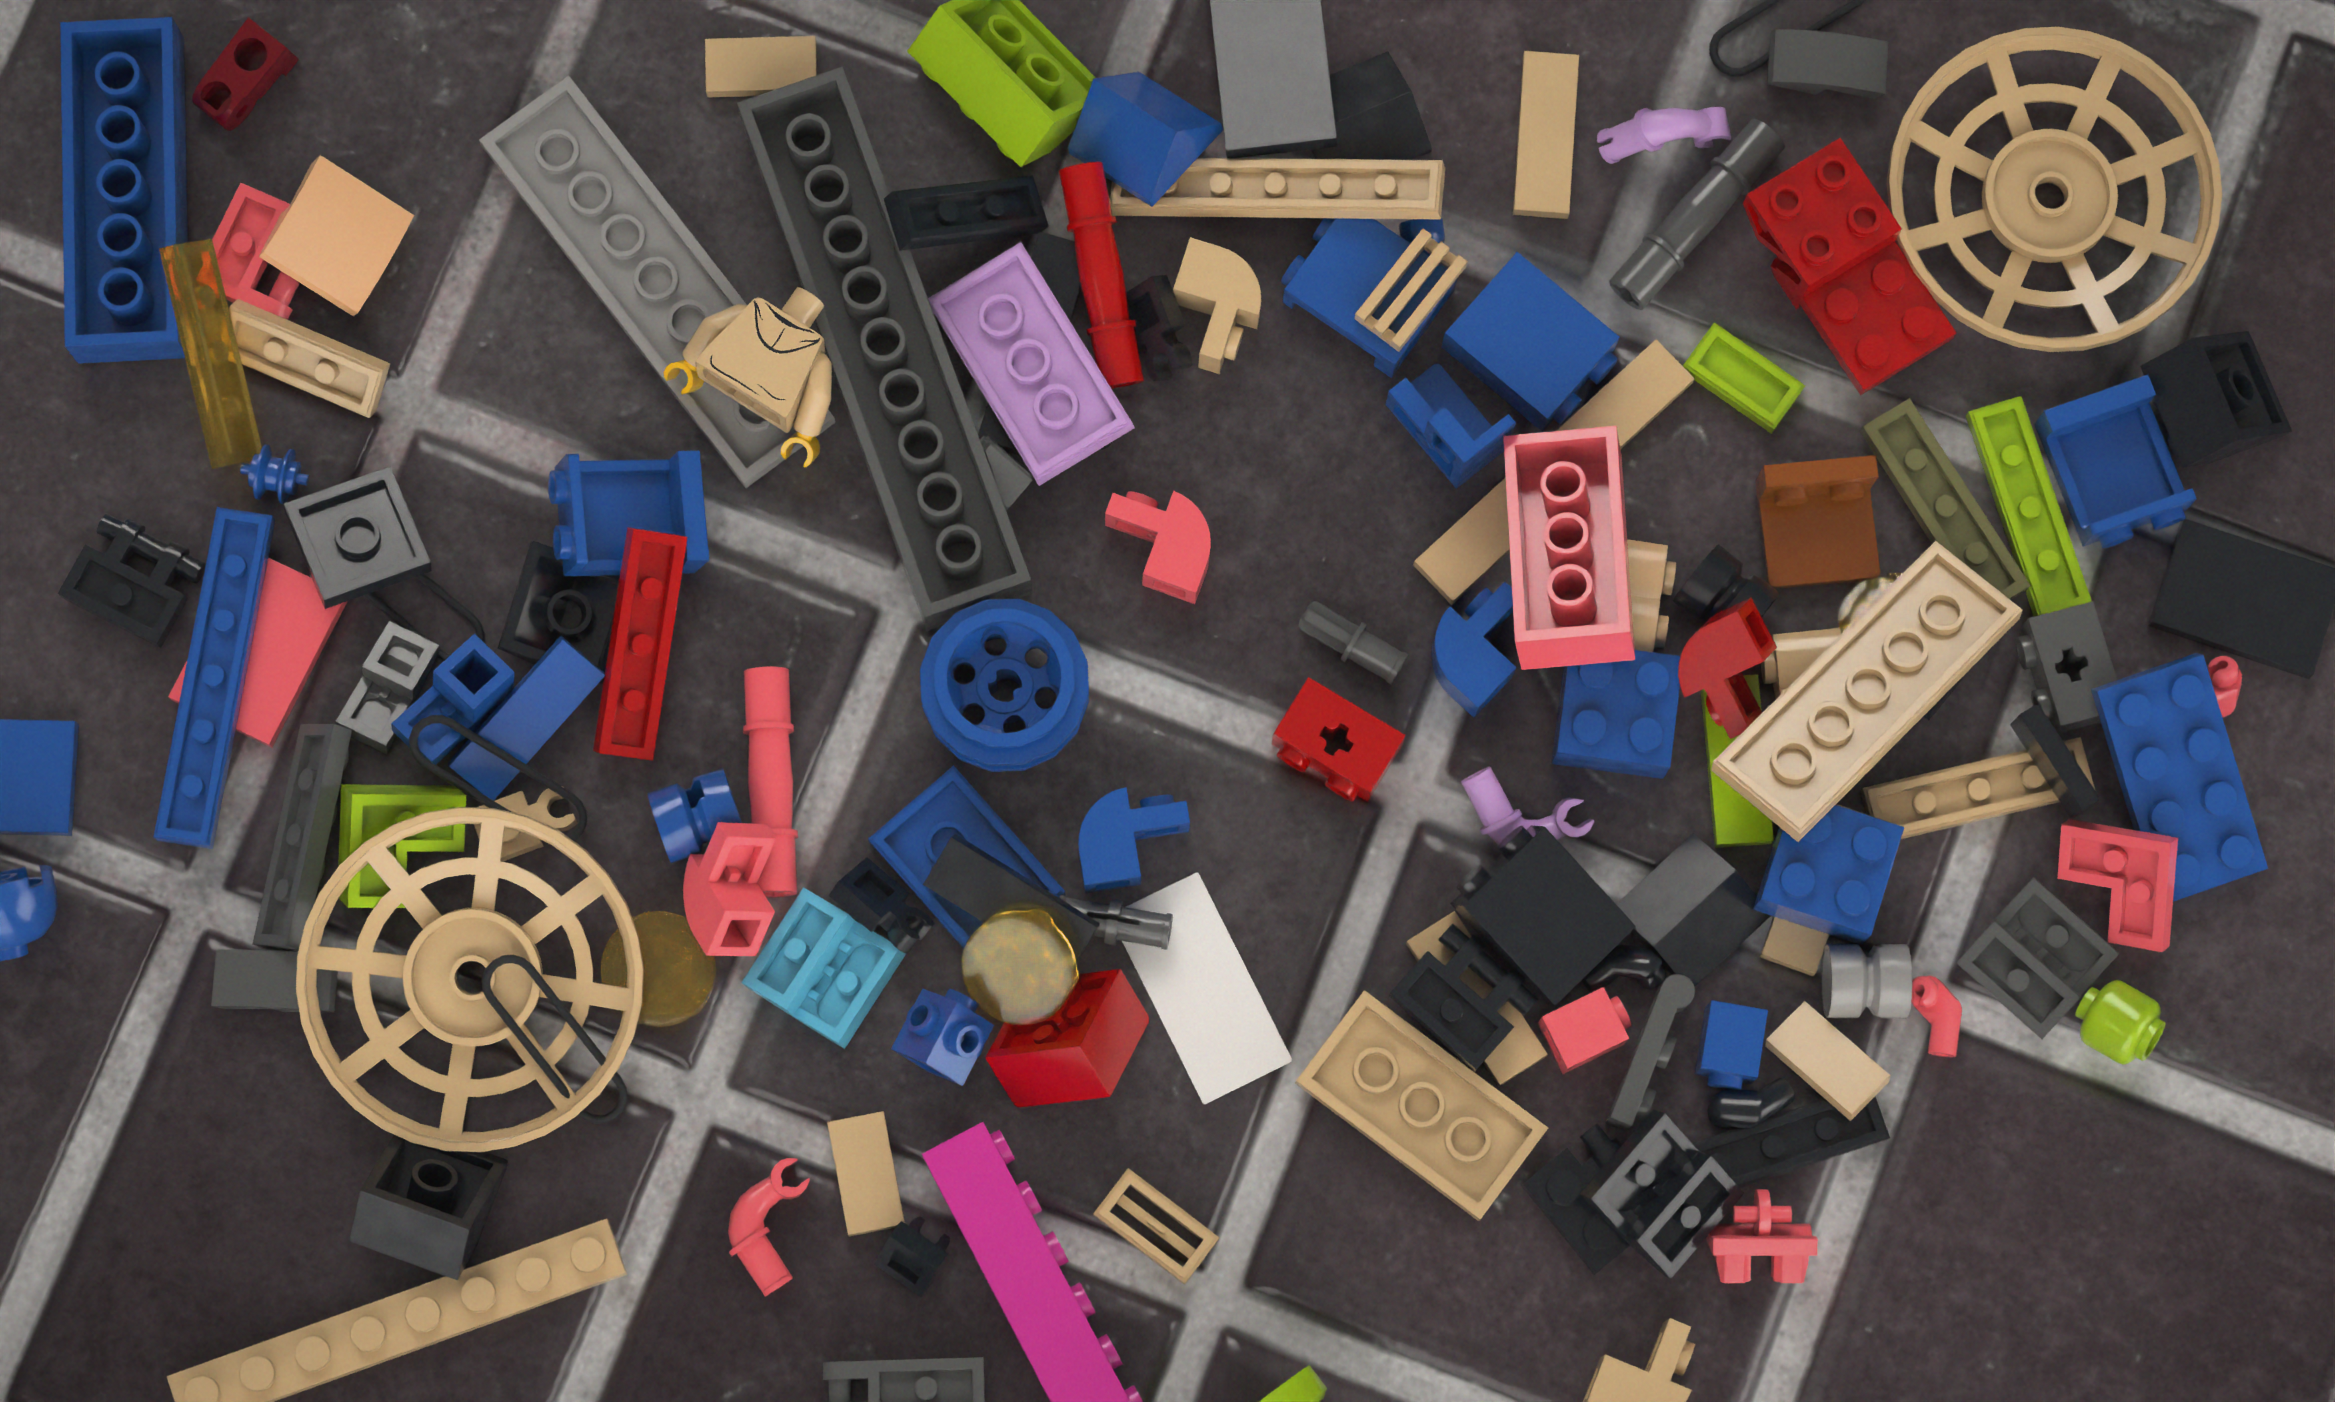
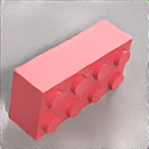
[1503,426,1635,670]

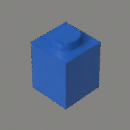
[1695,1000,1768,1090]

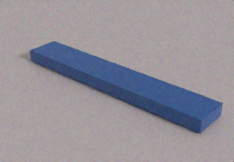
[153,507,275,849]

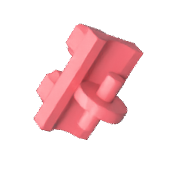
[1706,1189,1818,1283]

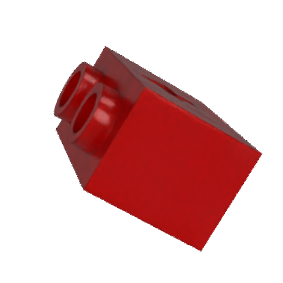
[1271,677,1406,802]

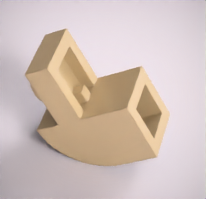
[1173,237,1261,374]
[1583,1318,1695,1402]

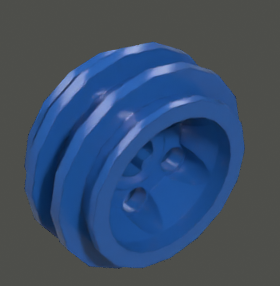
[920,599,1089,772]

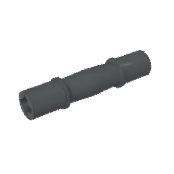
[1609,119,1785,310]

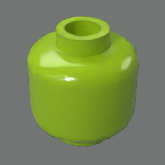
[2075,980,2166,1065]

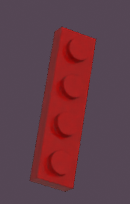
[593,527,688,761]

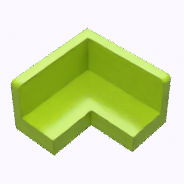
[338,784,466,908]

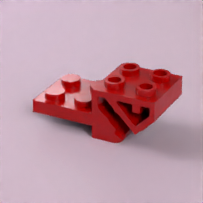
[1743,137,1957,395]

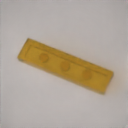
[159,239,262,469]

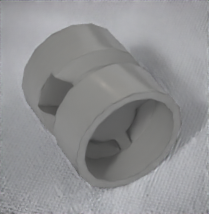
[1821,944,1912,1019]

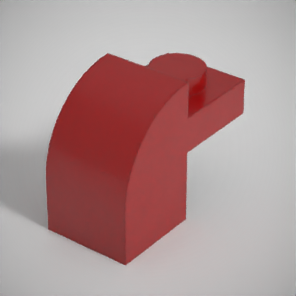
[1678,597,1777,739]

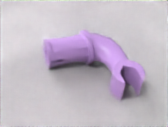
[1597,107,1731,164]
[1461,766,1594,845]

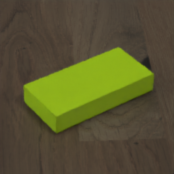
[1683,322,1806,434]

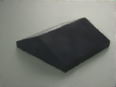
[1311,51,1432,160]
[497,541,620,684]
[1616,833,1771,987]

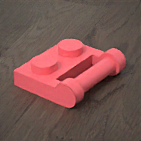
[192,183,300,320]

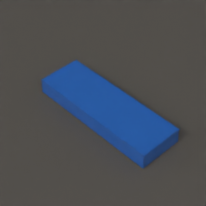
[448,636,605,801]

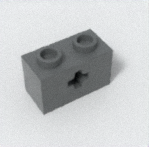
[2015,601,2117,734]

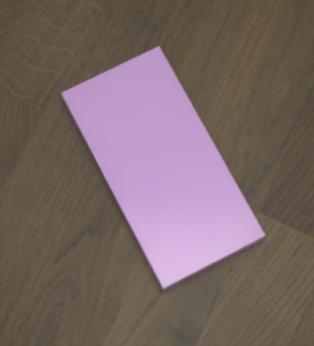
[928,242,1135,486]

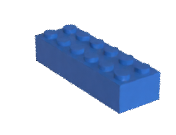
[60,17,190,364]

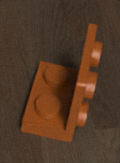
[1755,455,1881,589]

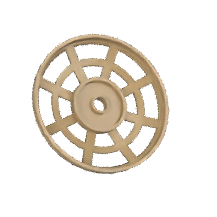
[1887,27,2222,352]
[296,807,644,1152]

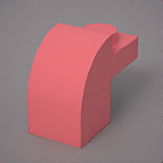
[1105,491,1211,604]
[683,822,776,956]

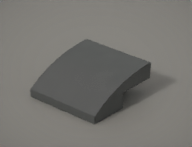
[1956,876,2119,1039]

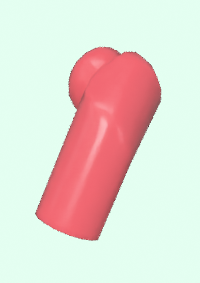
[2207,656,2242,718]
[1911,976,1962,1057]

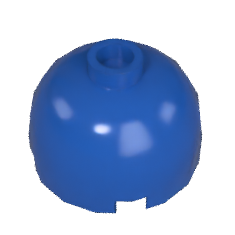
[0,865,58,961]

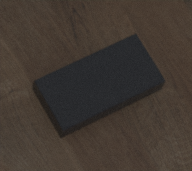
[2010,704,2099,819]

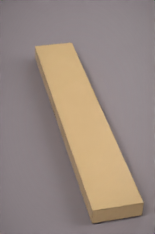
[1110,158,1445,220]
[1413,339,1695,605]

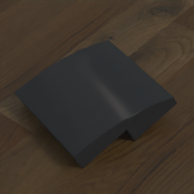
[1580,1109,1744,1279]

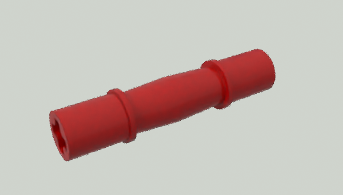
[1059,162,1144,389]

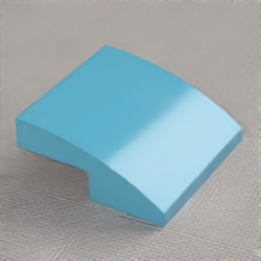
[741,887,906,1049]

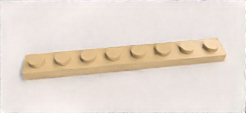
[167,1218,627,1402]

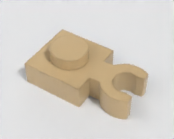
[474,786,577,861]

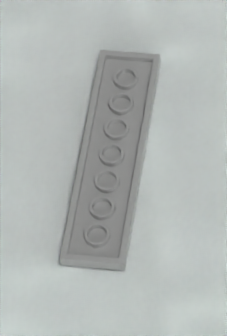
[479,75,835,488]

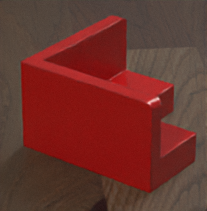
[985,969,1149,1107]

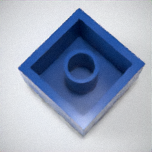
[1551,650,1680,779]
[1753,805,1904,945]

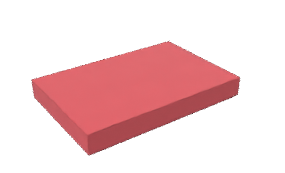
[168,558,348,748]

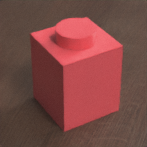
[1537,987,1632,1074]

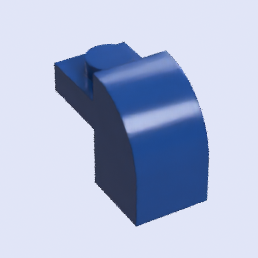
[1431,582,1516,718]
[391,633,515,765]
[1078,787,1190,894]

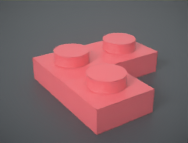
[2057,819,2178,952]

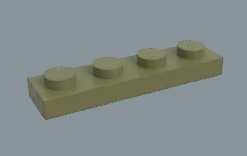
[1860,398,2031,600]

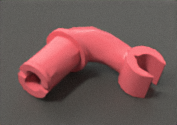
[728,1158,810,1297]

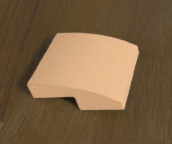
[259,155,414,317]

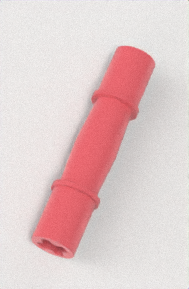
[743,666,798,898]

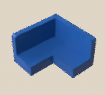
[1386,364,1516,489]

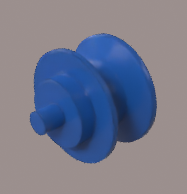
[240,444,309,504]

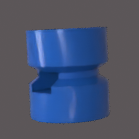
[647,768,742,863]

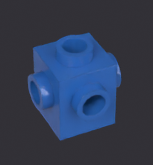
[891,988,994,1086]

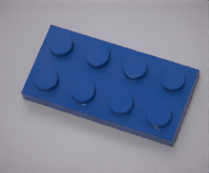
[2091,653,2268,902]

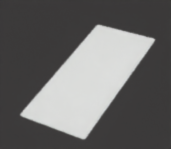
[1122,873,1292,1104]

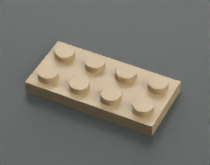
[1295,990,1548,1221]

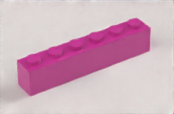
[922,1122,1143,1402]

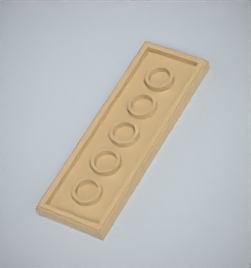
[1711,541,2023,842]

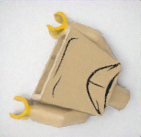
[663,287,832,467]

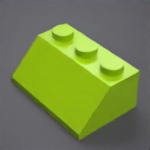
[907,0,1096,167]

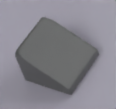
[980,436,1033,510]

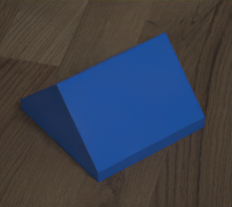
[1068,72,1223,207]

